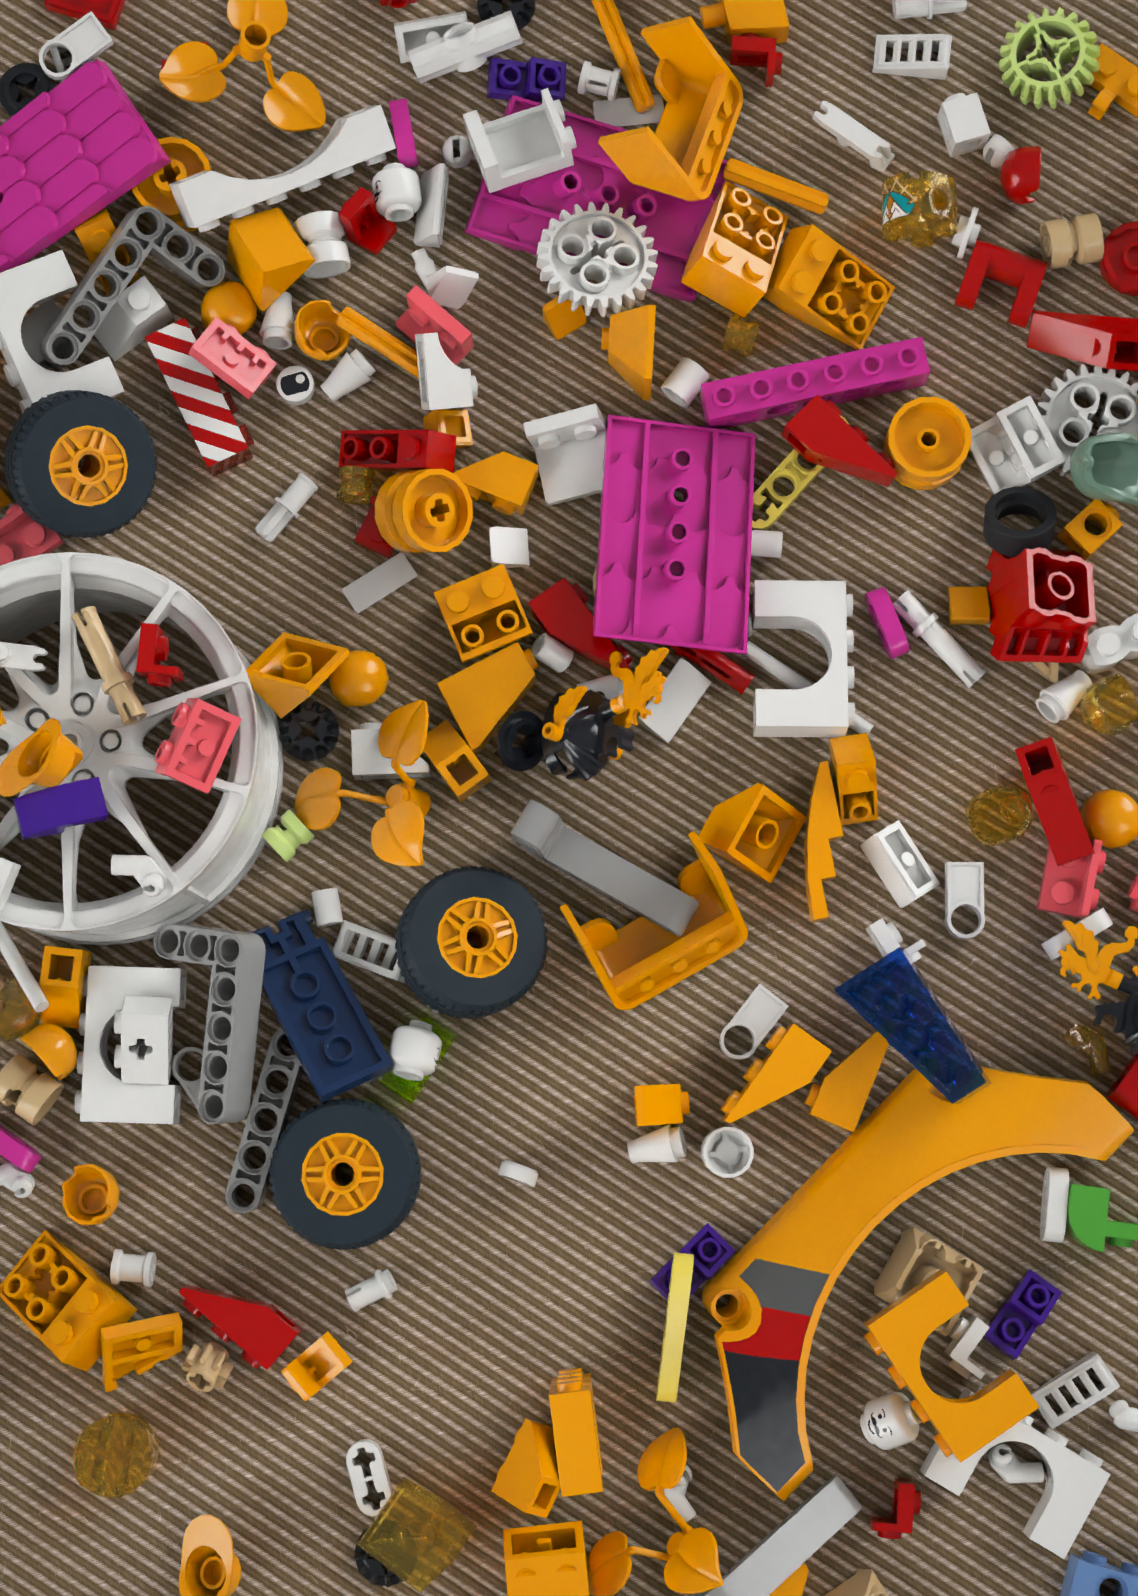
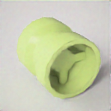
[262,809,315,862]

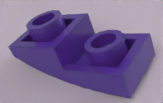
[487,57,566,102]
[13,777,108,840]
[649,1223,735,1301]
[982,1269,1062,1360]

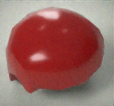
[1000,146,1041,205]

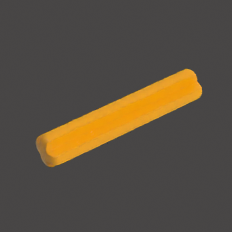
[723,158,829,215]
[336,307,419,378]

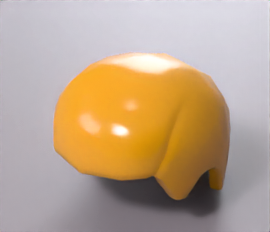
[201,280,258,336]
[294,300,351,361]
[328,650,389,707]
[1081,789,1138,849]
[21,1024,78,1081]
[62,1164,120,1226]

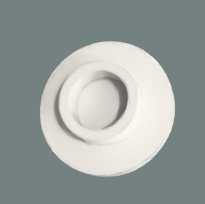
[952,207,981,259]

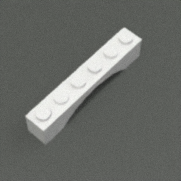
[169,105,396,232]

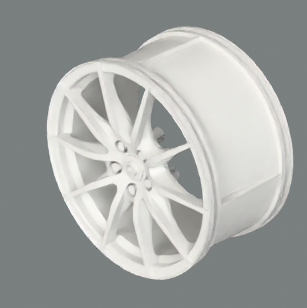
[0,552,284,946]

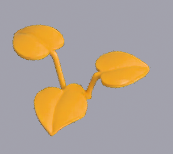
[159,0,326,132]
[294,700,431,867]
[587,1427,724,1596]

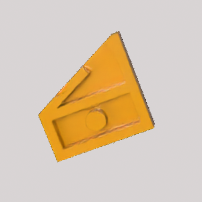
[101,1312,183,1392]

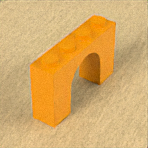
[864,1269,1040,1463]
[549,1368,603,1497]

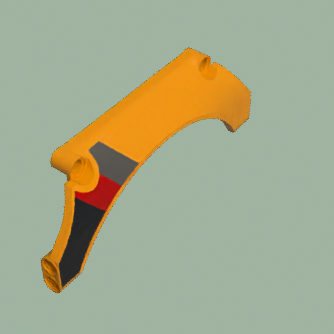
[701,1055,1134,1502]

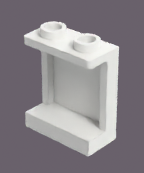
[463,88,577,193]

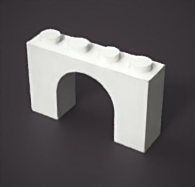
[0,250,124,413]
[752,580,855,737]
[75,966,187,1124]
[920,1387,1111,1559]

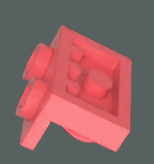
[395,285,474,365]
[188,317,277,400]
[0,503,64,566]
[154,698,242,794]
[1036,839,1106,919]

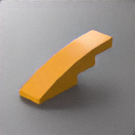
[804,761,844,923]

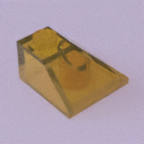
[357,1477,477,1593]

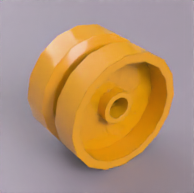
[132,137,212,232]
[882,397,971,490]
[375,469,473,553]

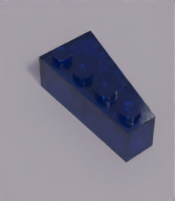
[834,947,991,1104]

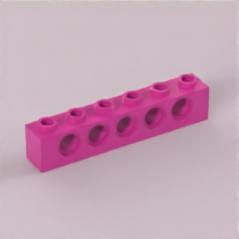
[699,337,930,429]

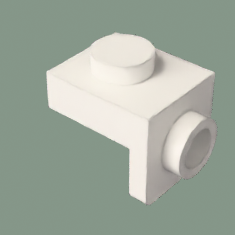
[944,1314,990,1380]

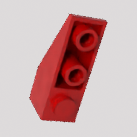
[1027,310,1138,371]
[781,394,898,487]
[339,429,457,473]
[528,577,632,671]
[1015,736,1095,866]
[178,1285,302,1370]

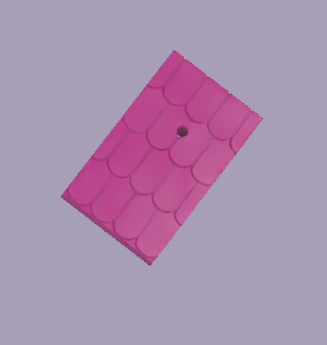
[0,59,171,273]
[464,95,733,302]
[593,415,756,655]

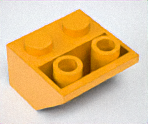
[433,564,533,663]

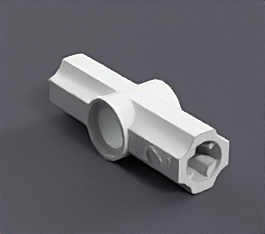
[408,10,522,84]

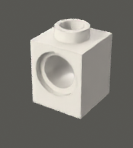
[937,93,991,158]

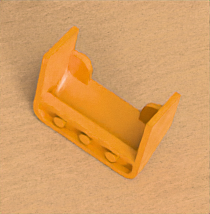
[598,16,743,202]
[559,831,748,1010]

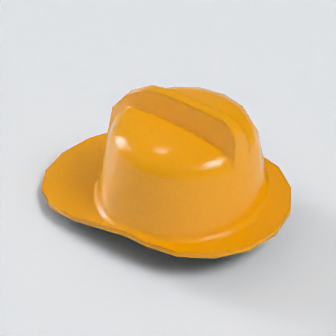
[0,718,83,797]
[179,1515,241,1596]

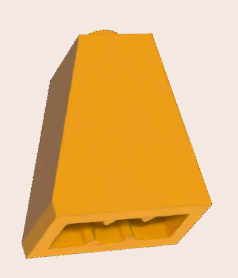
[437,641,539,755]

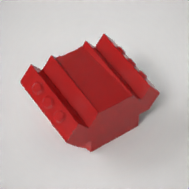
[986,547,1096,663]

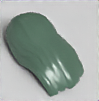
[1070,432,1138,506]

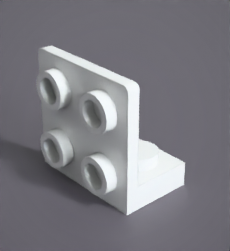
[523,403,606,506]

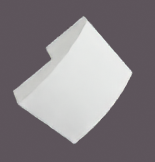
[969,396,1066,495]

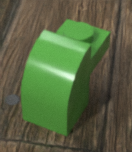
[1066,1184,1138,1252]

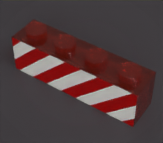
[145,318,255,477]

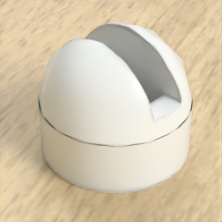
[983,134,1015,168]
[442,135,472,168]

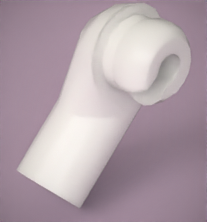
[1109,1400,1138,1432]

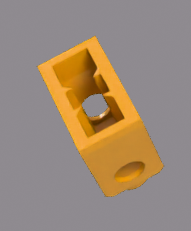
[700,0,790,45]

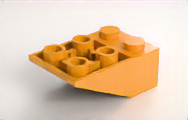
[681,180,789,318]
[763,224,895,350]
[720,1023,832,1124]
[0,1230,137,1372]
[503,1520,590,1596]

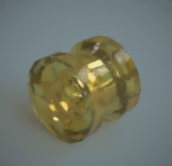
[721,313,761,358]
[336,466,376,505]

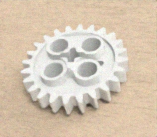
[536,202,658,317]
[1036,364,1138,477]

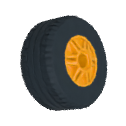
[3,390,157,538]
[395,866,548,1019]
[269,1099,422,1250]

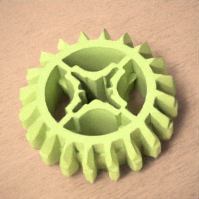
[999,7,1100,109]

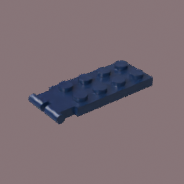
[251,909,393,1102]

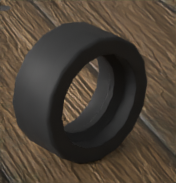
[983,487,1057,557]

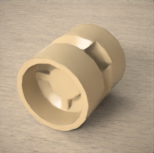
[1040,213,1104,270]
[0,1053,64,1125]

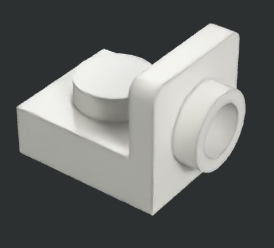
[865,918,926,969]

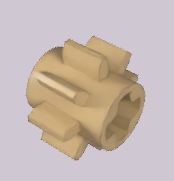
[181,1342,234,1392]

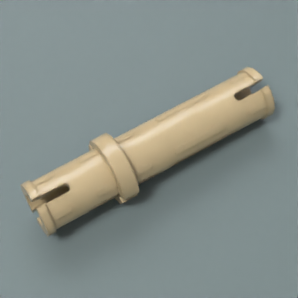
[71,606,147,726]

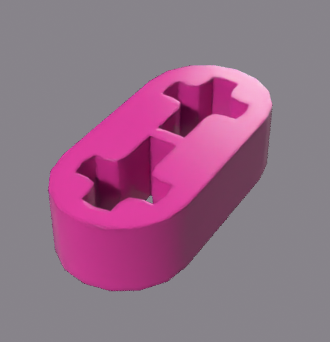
[389,98,418,168]
[864,587,910,659]
[0,1124,43,1173]

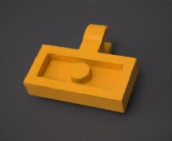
[1088,43,1138,121]

